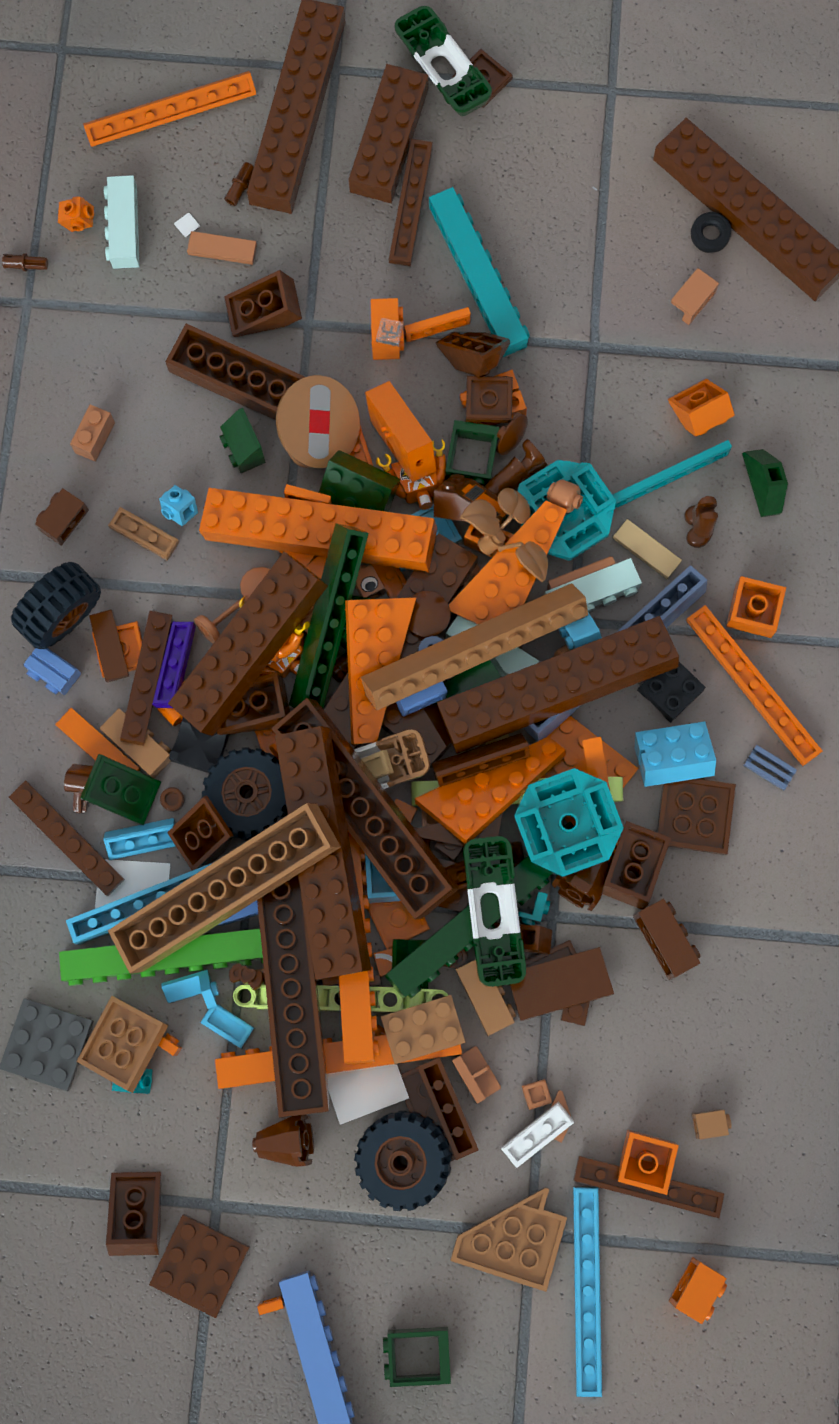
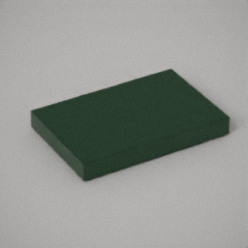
[80,754,161,825]

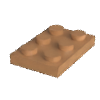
[381,995,466,1065]

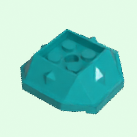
[518,460,616,561]
[514,768,624,877]

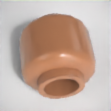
[547,479,583,514]

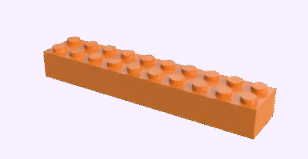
[199,488,438,572]

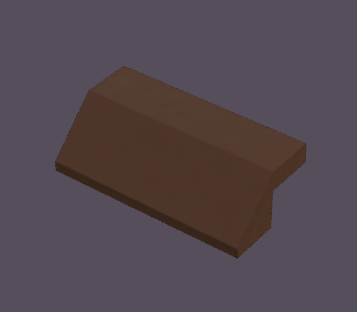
[431,733,530,787]
[401,1057,479,1161]

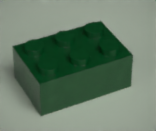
[318,450,401,512]

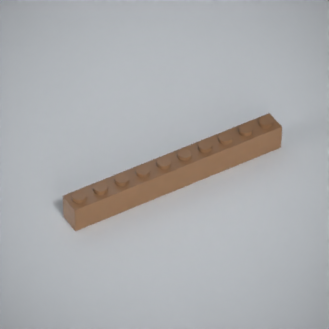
[361,583,588,710]

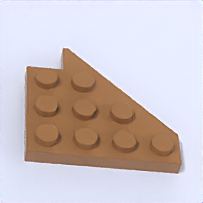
[450,1187,567,1292]

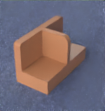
[671,269,719,325]
[452,1046,501,1104]

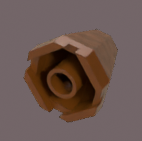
[552,861,609,911]
[252,1114,314,1167]

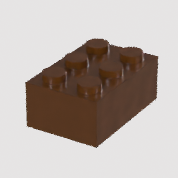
[633,898,701,980]

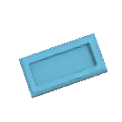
[200,1004,254,1049]

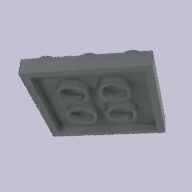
[0,998,93,1091]

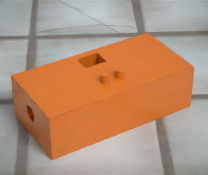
[365,381,436,482]

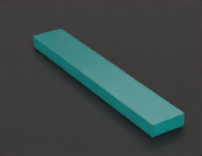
[613,440,732,509]

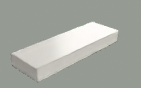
[501,1101,574,1168]

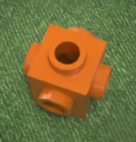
[58,196,94,232]

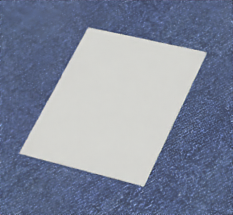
[95,859,170,909]
[327,1064,409,1125]

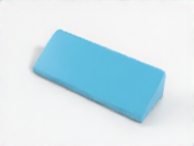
[103,818,175,860]

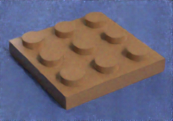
[76,996,168,1093]

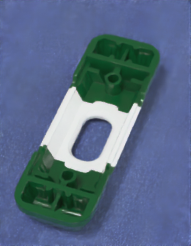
[394,6,492,116]
[463,836,526,987]

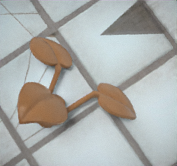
[460,488,548,582]

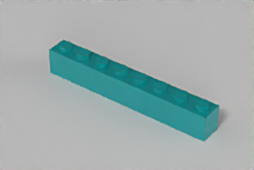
[429,187,530,357]

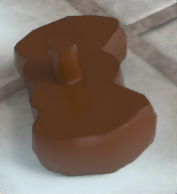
[229,963,264,990]

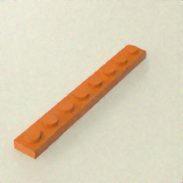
[83,71,256,147]
[686,605,823,767]

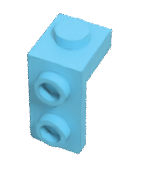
[161,970,219,1009]

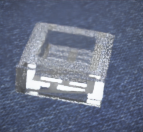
[376,318,404,347]

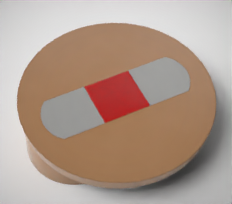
[276,375,360,468]

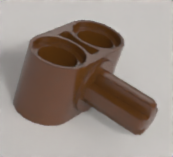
[64,764,93,813]

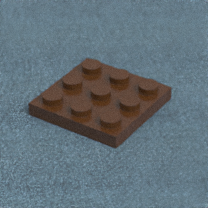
[657,779,736,855]
[149,1214,250,1318]

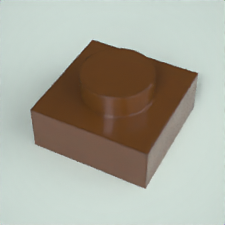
[560,1002,590,1026]

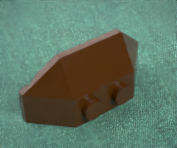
[436,332,510,377]

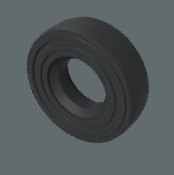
[691,212,731,253]

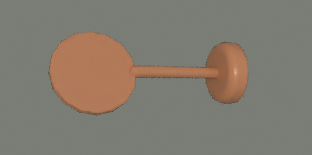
[194,567,270,644]

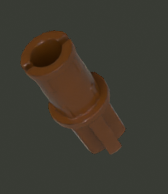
[224,162,254,206]
[2,253,48,272]

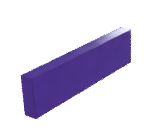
[152,622,196,708]

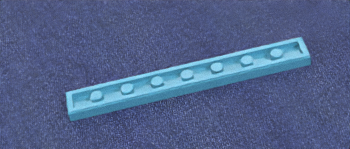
[573,1187,602,1397]

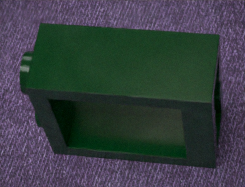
[445,420,499,487]
[383,1327,451,1387]

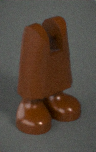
[486,439,548,495]
[684,496,718,548]

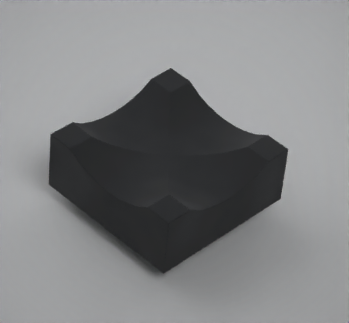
[637,662,706,723]
[169,717,230,773]

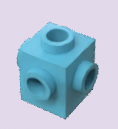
[159,485,198,527]

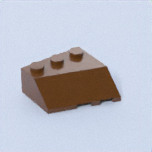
[381,702,452,769]

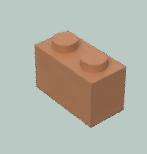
[70,405,115,462]

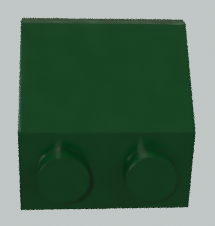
[219,407,266,473]

